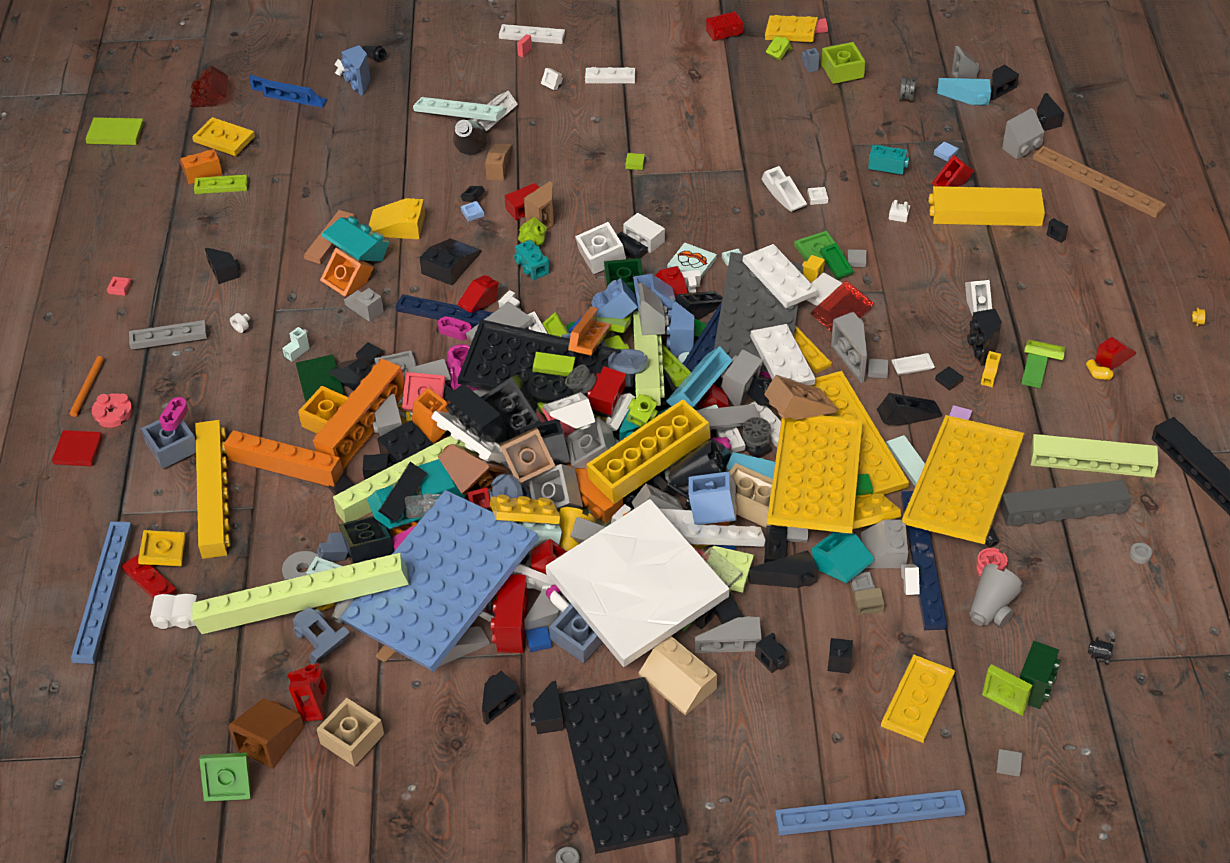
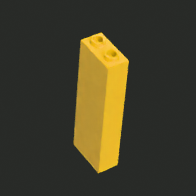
[929,186,1045,226]

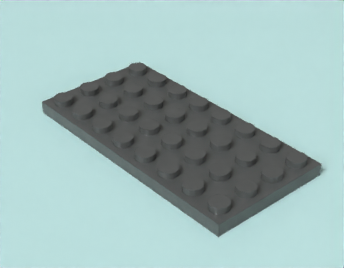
[714,252,803,372]

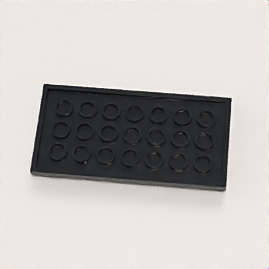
[458,319,621,418]
[559,677,687,854]

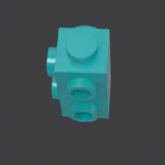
[868,145,909,174]
[514,240,550,281]

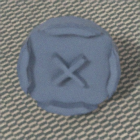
[608,349,648,387]
[490,474,531,499]

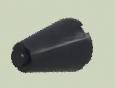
[453,120,487,155]
[668,440,728,488]

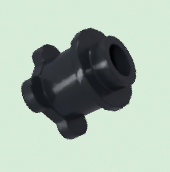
[1088,637,1115,665]

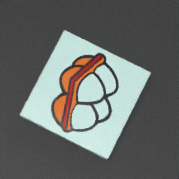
[667,243,717,280]

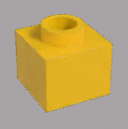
[802,255,825,283]

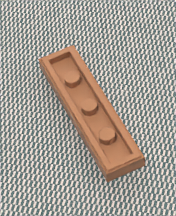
[304,210,355,264]

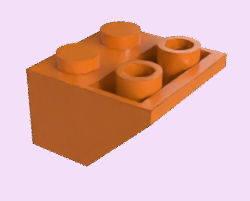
[412,388,449,444]

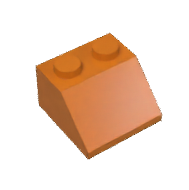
[180,149,222,184]
[320,248,374,297]

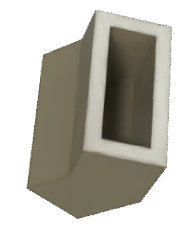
[852,587,885,616]

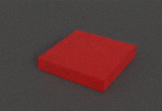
[52,430,103,466]

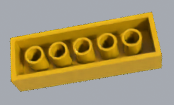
[586,399,711,504]

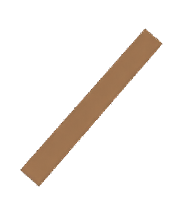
[1033,146,1166,218]

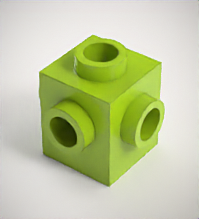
[518,217,547,246]
[626,394,658,428]

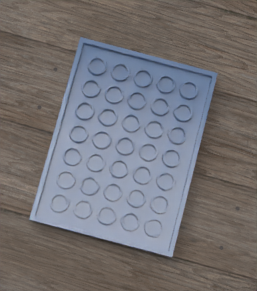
[340,490,540,672]

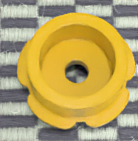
[1192,308,1205,326]

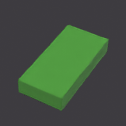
[1021,353,1048,388]

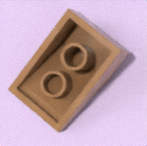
[764,375,838,420]

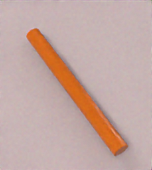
[69,356,104,417]

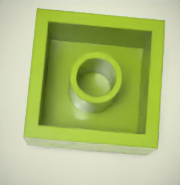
[821,42,865,84]

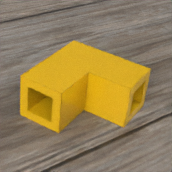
[981,351,1001,387]

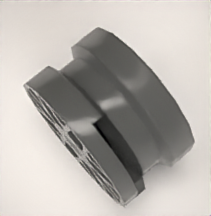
[899,76,916,101]
[565,364,597,394]
[742,417,771,448]

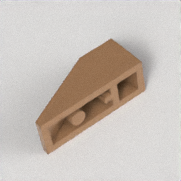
[485,143,512,181]

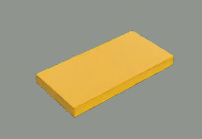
[881,654,955,743]

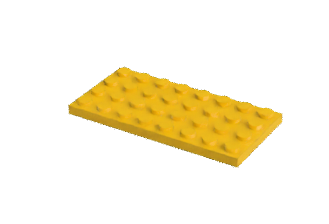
[811,371,909,499]
[767,415,863,534]
[902,415,1024,544]

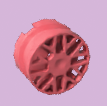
[976,548,1008,576]

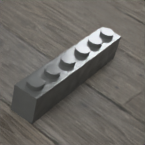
[1000,480,1131,526]

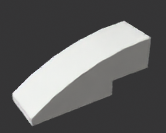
[762,166,807,212]

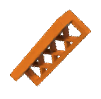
[569,307,611,355]

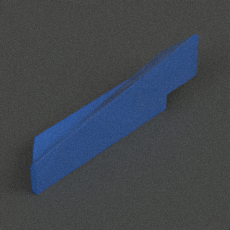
[249,75,327,108]

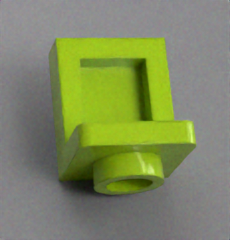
[766,36,793,61]

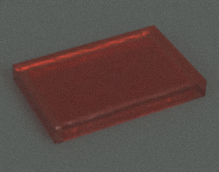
[811,280,874,332]

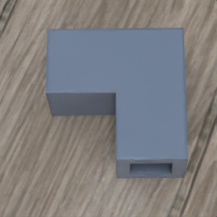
[801,48,819,73]
[317,532,348,561]

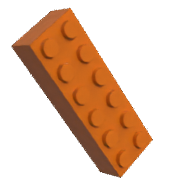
[313,358,405,470]

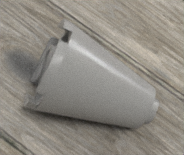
[969,564,1023,626]

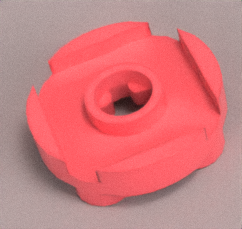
[92,394,133,428]

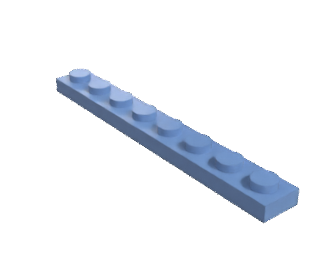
[71,522,133,664]
[775,790,966,836]

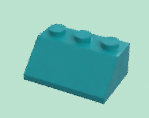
[321,216,390,261]

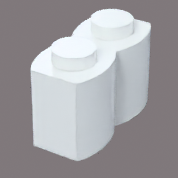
[150,594,199,629]

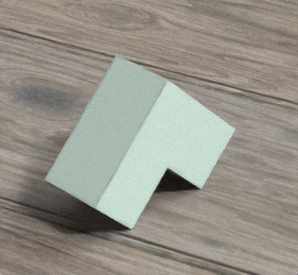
[282,327,310,362]

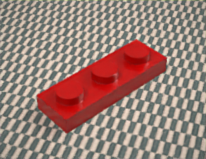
[121,554,177,599]

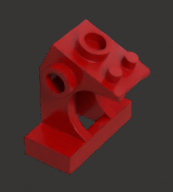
[287,663,328,722]

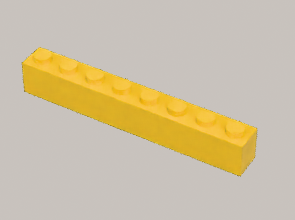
[195,420,231,559]

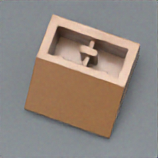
[524,181,554,231]

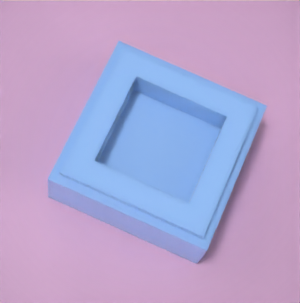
[934,142,959,162]
[461,201,484,222]

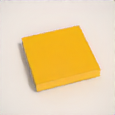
[138,530,186,566]

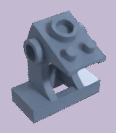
[292,607,350,664]

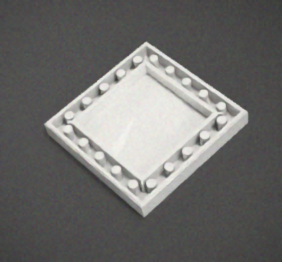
[546,499,729,667]

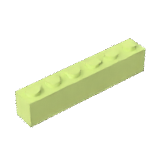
[1031,434,1158,477]

